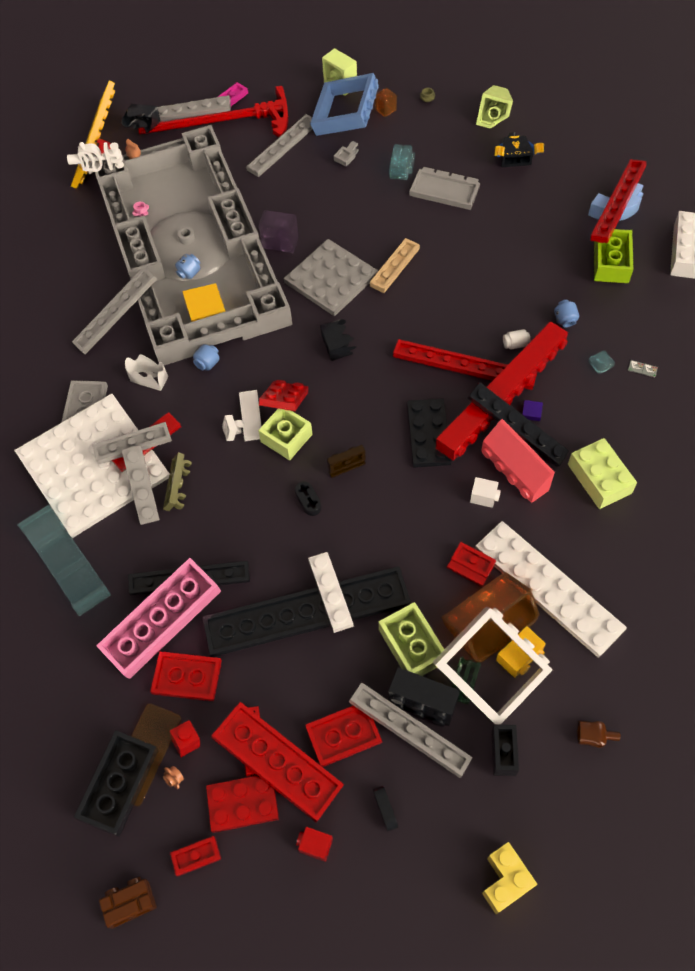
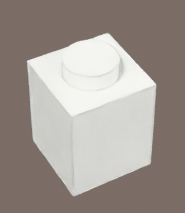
[470,477,501,508]

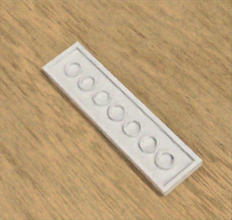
[475,521,627,658]

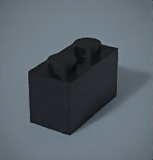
[491,724,519,776]

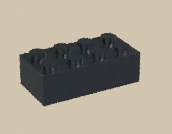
[74,730,158,837]

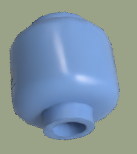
[175,254,201,279]
[554,300,579,327]
[193,344,219,371]

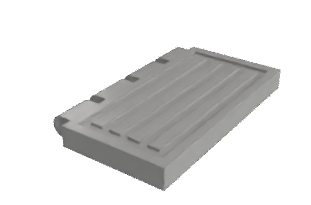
[409,167,480,210]

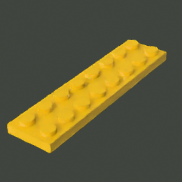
[71,80,115,188]

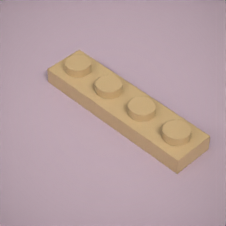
[370,238,420,293]

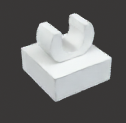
[222,415,244,441]

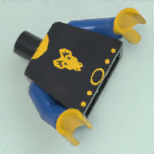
[494,132,544,167]

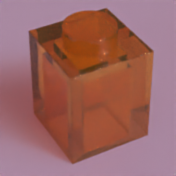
[375,88,397,117]

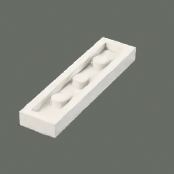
[308,552,354,633]

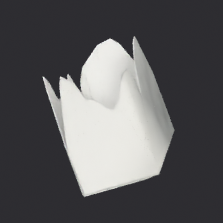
[125,354,168,391]

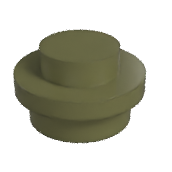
[420,87,435,102]

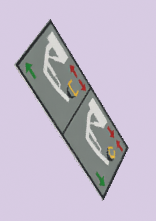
[628,359,659,378]

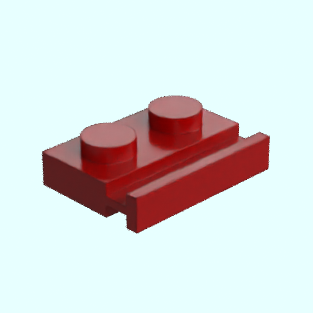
[447,542,496,587]

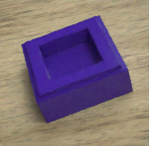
[522,400,543,421]

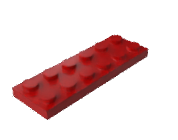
[211,702,344,823]

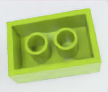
[594,229,633,283]

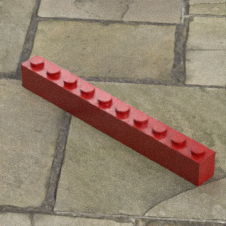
[436,321,568,461]

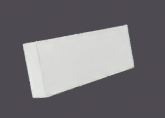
[239,390,262,441]

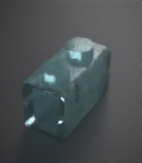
[389,144,415,180]

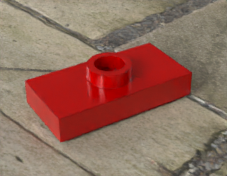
[170,836,221,877]

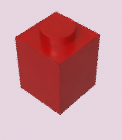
[170,720,200,757]
[296,827,333,862]

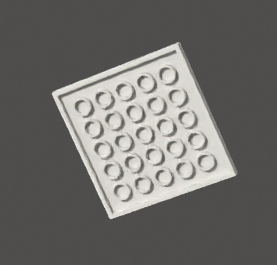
[15,394,170,538]

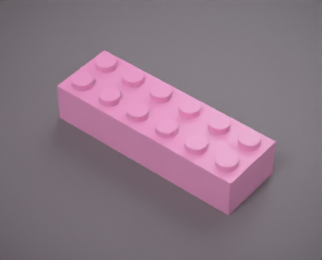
[96,558,221,679]

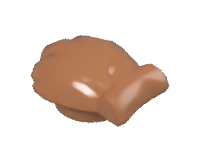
[125,139,141,159]

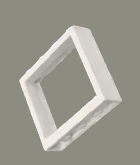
[433,606,552,725]

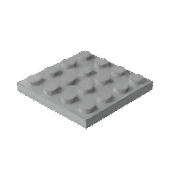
[284,239,378,316]

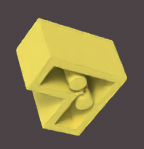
[482,842,538,915]

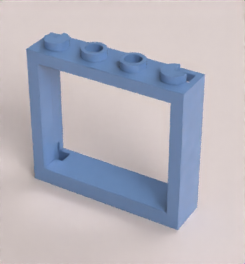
[310,73,379,136]

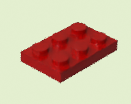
[259,380,309,411]
[150,651,222,702]
[305,705,382,767]
[206,776,279,833]

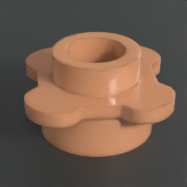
[163,766,184,789]

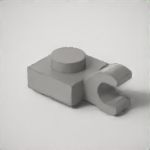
[333,141,359,167]

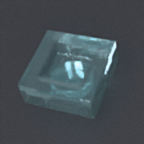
[589,350,615,374]

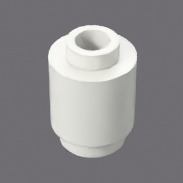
[503,329,531,350]

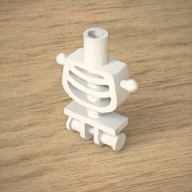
[67,142,124,174]

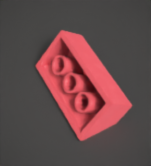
[482,419,555,503]

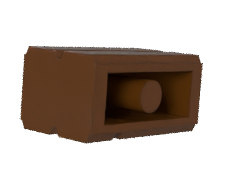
[99,877,157,929]

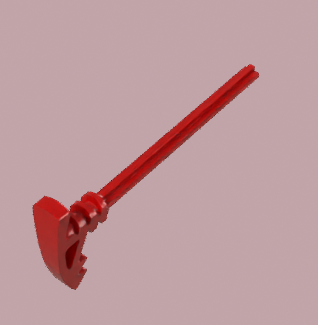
[138,86,289,137]

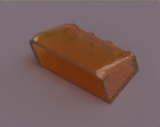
[441,571,539,662]

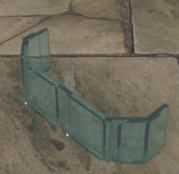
[17,505,111,616]

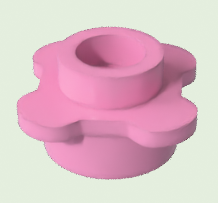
[132,201,149,217]

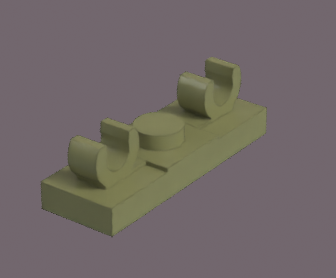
[163,452,192,511]

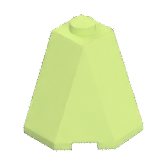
[476,85,513,128]

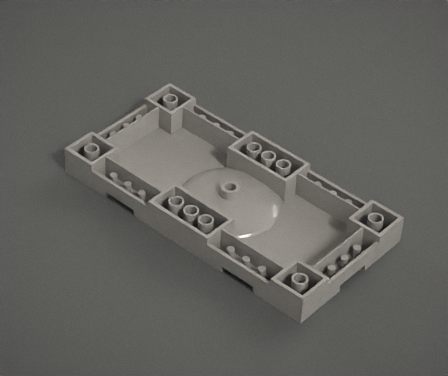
[91,125,292,365]

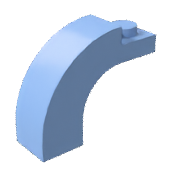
[588,183,643,221]

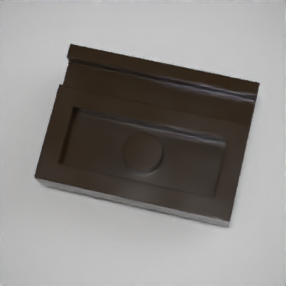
[327,445,366,478]

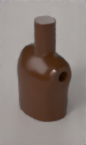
[577,721,621,748]

